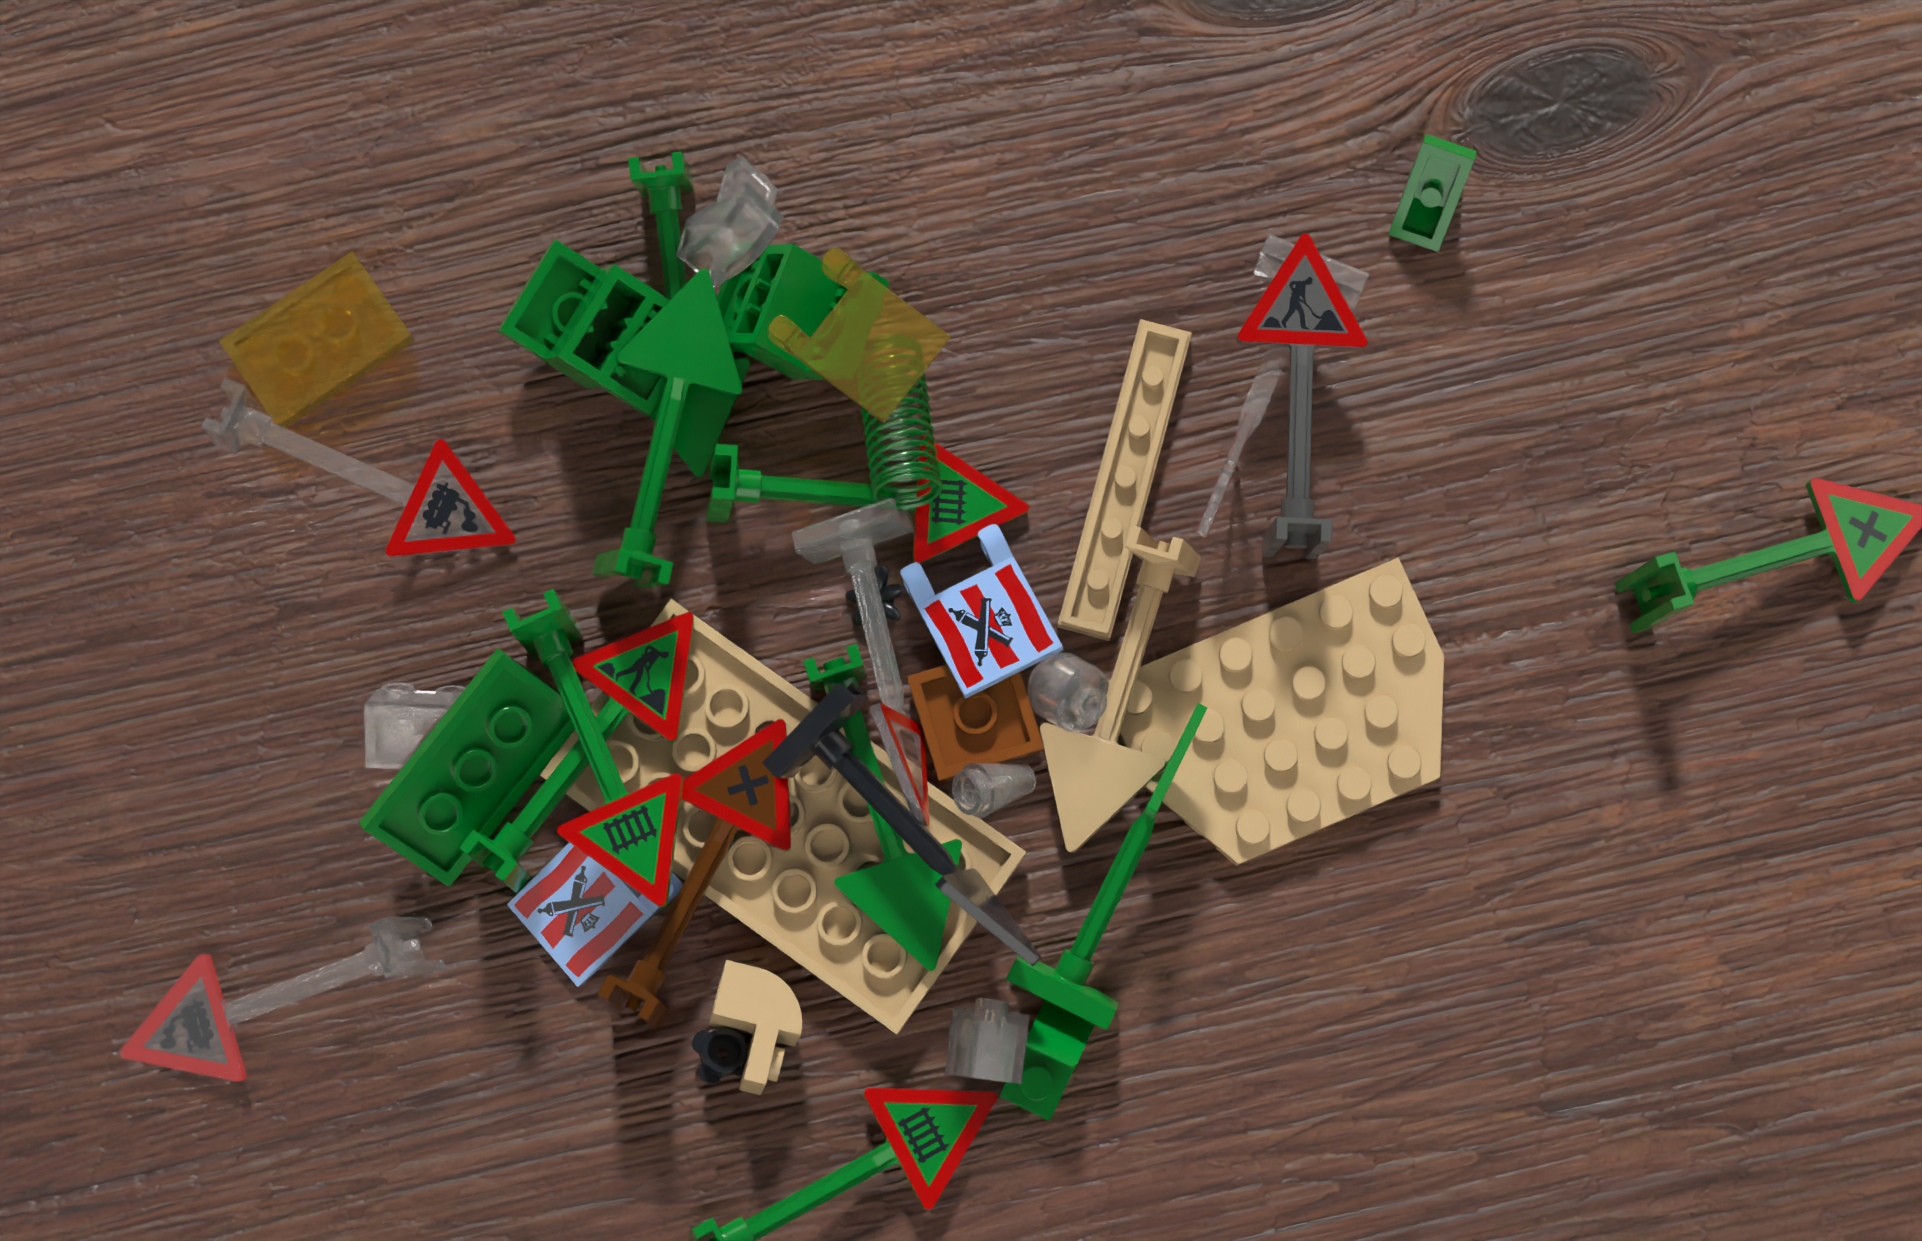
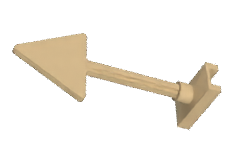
[1040,525,1201,853]

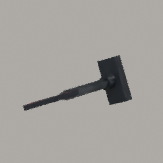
[762,683,1041,966]

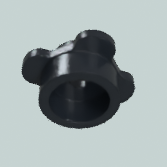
[692,1028,747,1085]

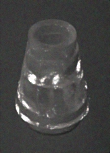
[952,763,1036,818]

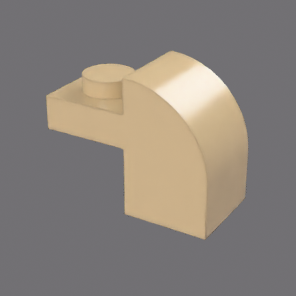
[709,960,802,1095]

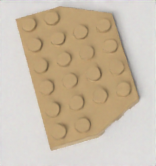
[1099,557,1444,866]

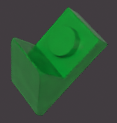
[1388,134,1477,252]
[999,1000,1095,1121]

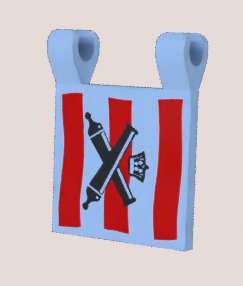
[900,524,1063,699]
[507,843,683,987]

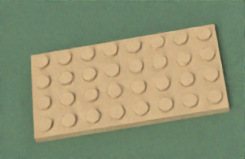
[540,599,1027,1035]

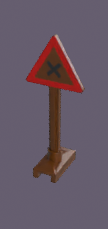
[597,719,792,1029]

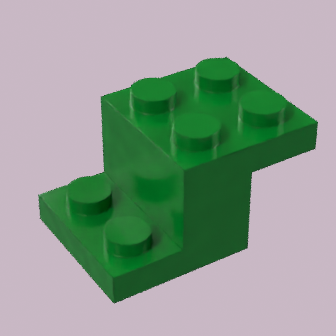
[497,239,669,416]
[717,244,890,381]

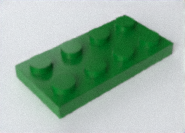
[359,648,575,887]

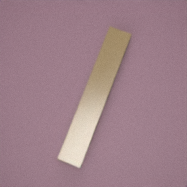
[1057,319,1192,641]

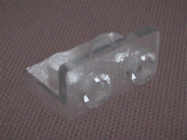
[364,683,466,769]

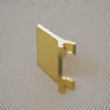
[768,247,951,424]

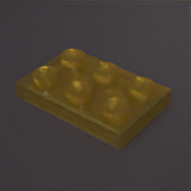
[219,251,415,430]

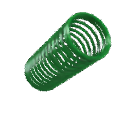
[856,335,943,509]

